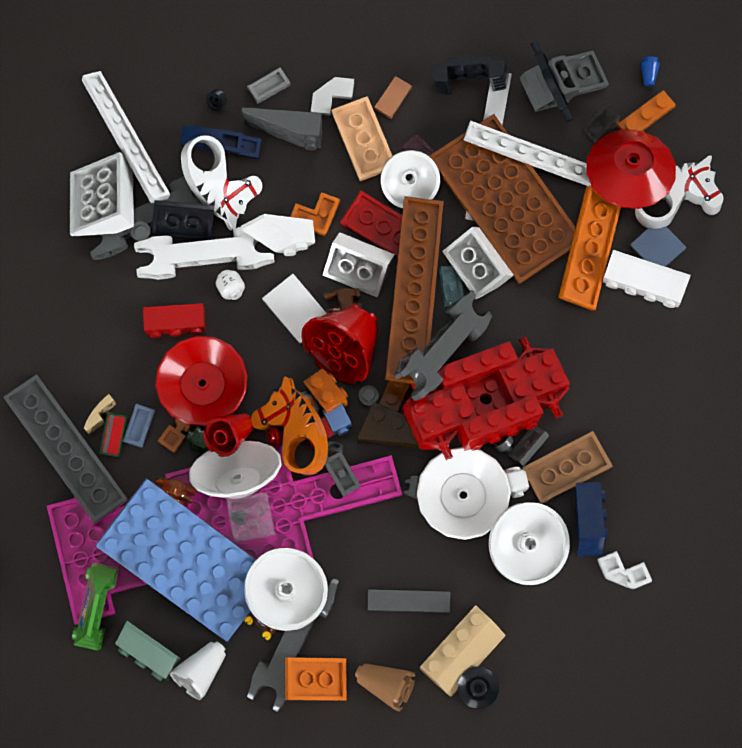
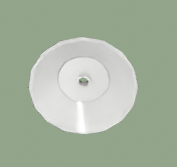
[189,441,282,499]
[417,447,511,540]

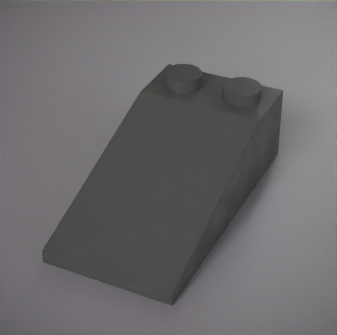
[242,107,323,150]

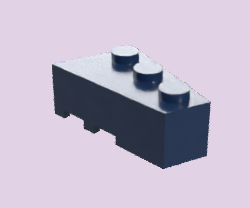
[575,482,608,556]

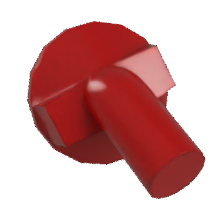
[267,427,284,447]

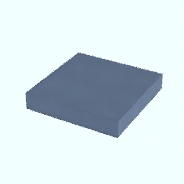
[629,226,686,267]

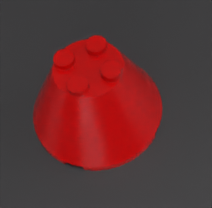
[301,304,378,384]

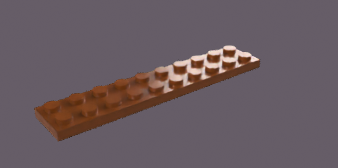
[385,196,444,384]

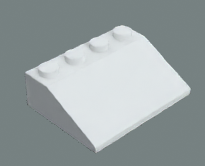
[70,152,134,236]

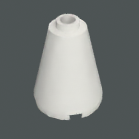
[170,642,226,700]

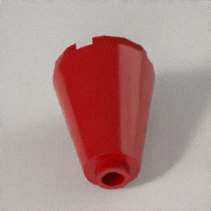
[203,413,254,457]

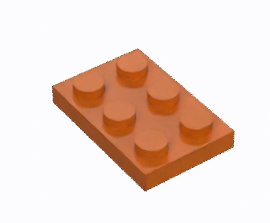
[285,657,347,701]

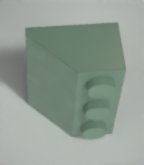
[115,621,182,681]

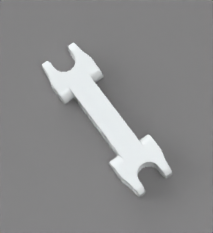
[134,227,275,280]

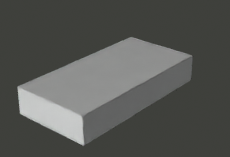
[247,67,291,104]

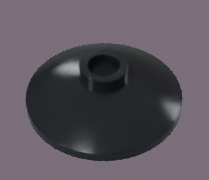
[458,667,499,709]

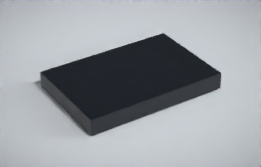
[152,200,214,240]

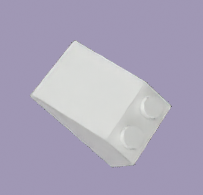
[241,214,315,256]

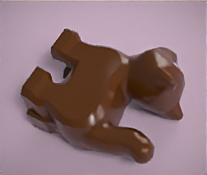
[323,288,362,314]

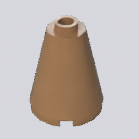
[355,663,415,712]

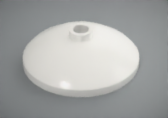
[381,150,440,208]

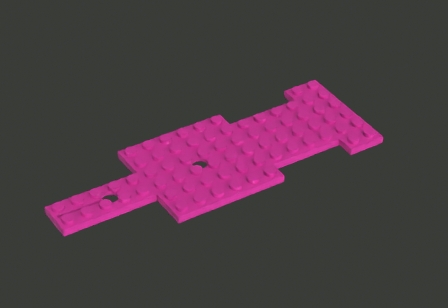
[47,446,402,625]

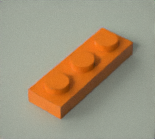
[617,90,676,131]

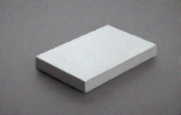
[262,274,327,344]

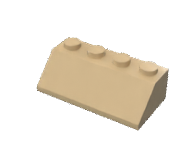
[420,605,506,697]

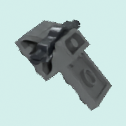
[520,41,609,122]

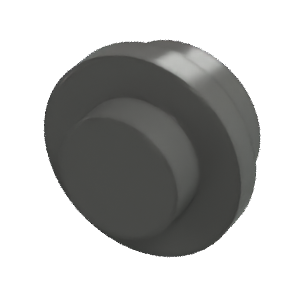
[130,221,150,241]
[359,385,379,406]

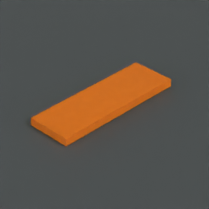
[558,185,621,311]

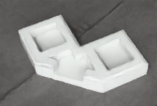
[311,77,354,116]
[598,551,652,590]

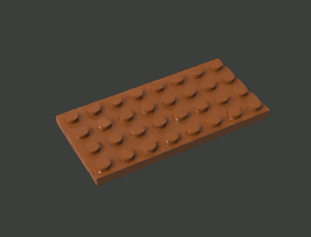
[429,114,576,285]

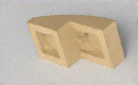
[84,394,116,435]

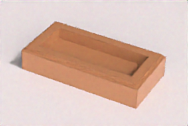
[374,76,412,119]

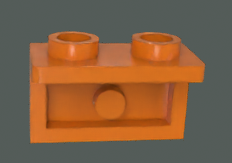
[303,368,348,414]

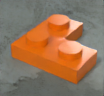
[290,192,340,237]

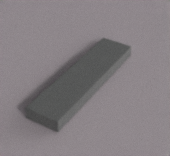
[368,589,450,613]

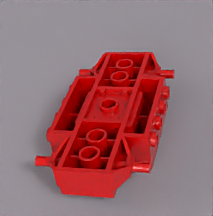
[402,337,570,460]

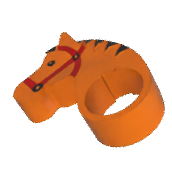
[251,376,328,475]

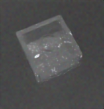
[226,492,276,543]

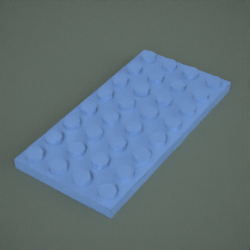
[95,478,256,642]

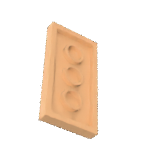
[331,96,392,181]

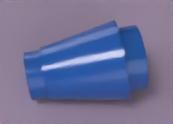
[641,57,660,86]

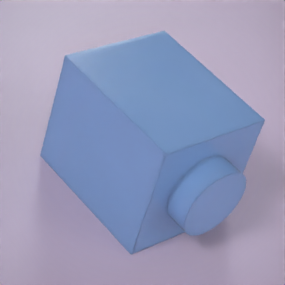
[323,404,352,436]

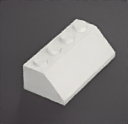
[602,250,690,308]

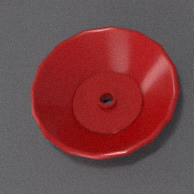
[586,129,676,209]
[155,336,248,426]

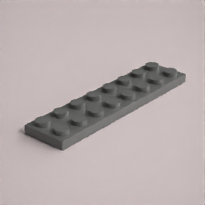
[3,374,128,524]

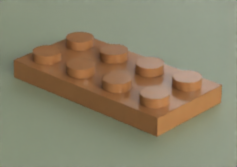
[521,431,613,504]

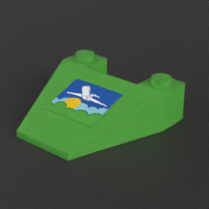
[72,563,119,651]

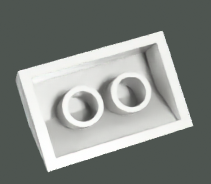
[442,227,513,299]
[323,233,395,297]

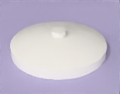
[489,502,570,585]
[244,548,328,631]

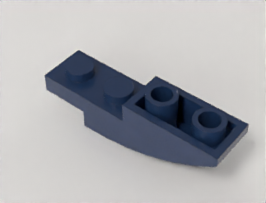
[180,126,261,159]

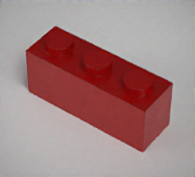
[143,303,206,338]

